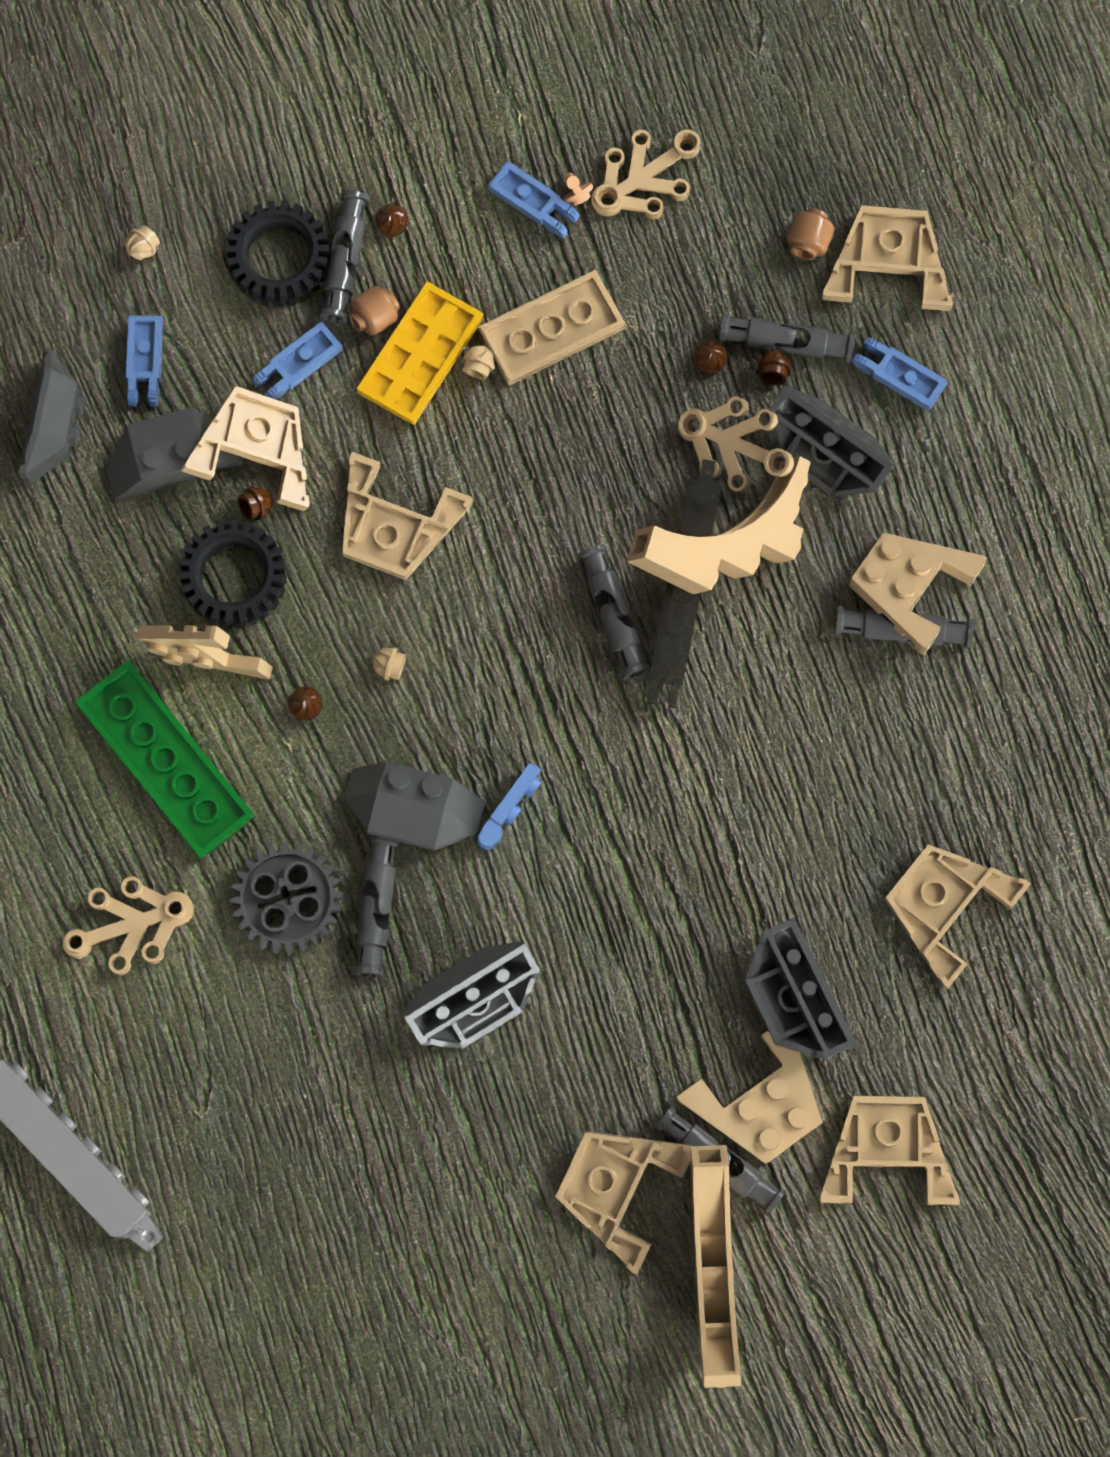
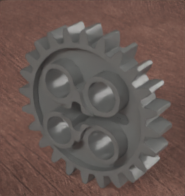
[230,842,344,955]

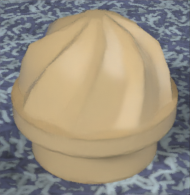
[125,225,160,260]
[462,346,495,380]
[372,647,407,681]

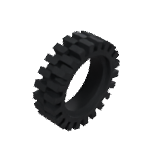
[226,200,330,307]
[179,519,287,629]

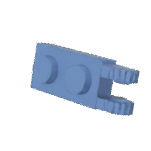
[488,161,580,238]
[126,315,164,407]
[251,322,343,400]
[851,337,948,412]
[477,763,542,851]

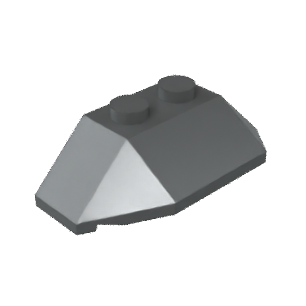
[18,347,86,484]
[766,386,895,497]
[106,407,244,502]
[344,761,486,851]
[744,918,857,1060]
[403,941,541,1049]

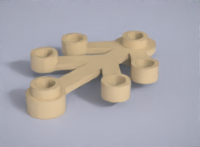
[591,130,700,220]
[678,396,794,493]
[63,876,194,975]

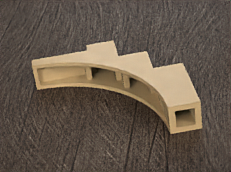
[627,456,811,594]
[691,1145,741,1388]

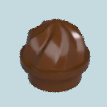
[375,204,408,237]
[694,341,727,374]
[758,351,791,385]
[237,487,272,520]
[288,686,323,721]

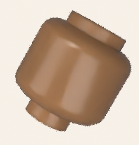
[786,208,835,261]
[349,286,400,336]

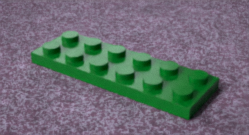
[75,660,256,860]

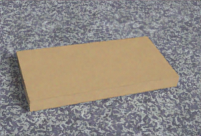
[478,269,626,386]

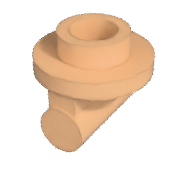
[562,172,593,206]

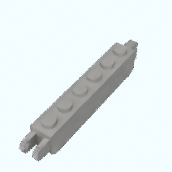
[0,1060,163,1252]

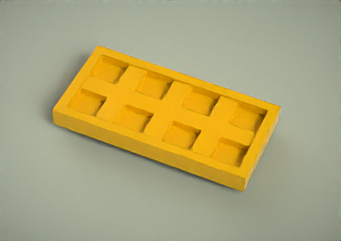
[357,281,484,426]

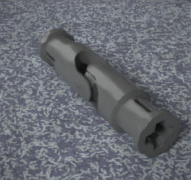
[319,190,370,324]
[719,313,856,363]
[577,545,651,681]
[834,606,974,649]
[353,835,399,978]
[653,1106,787,1216]

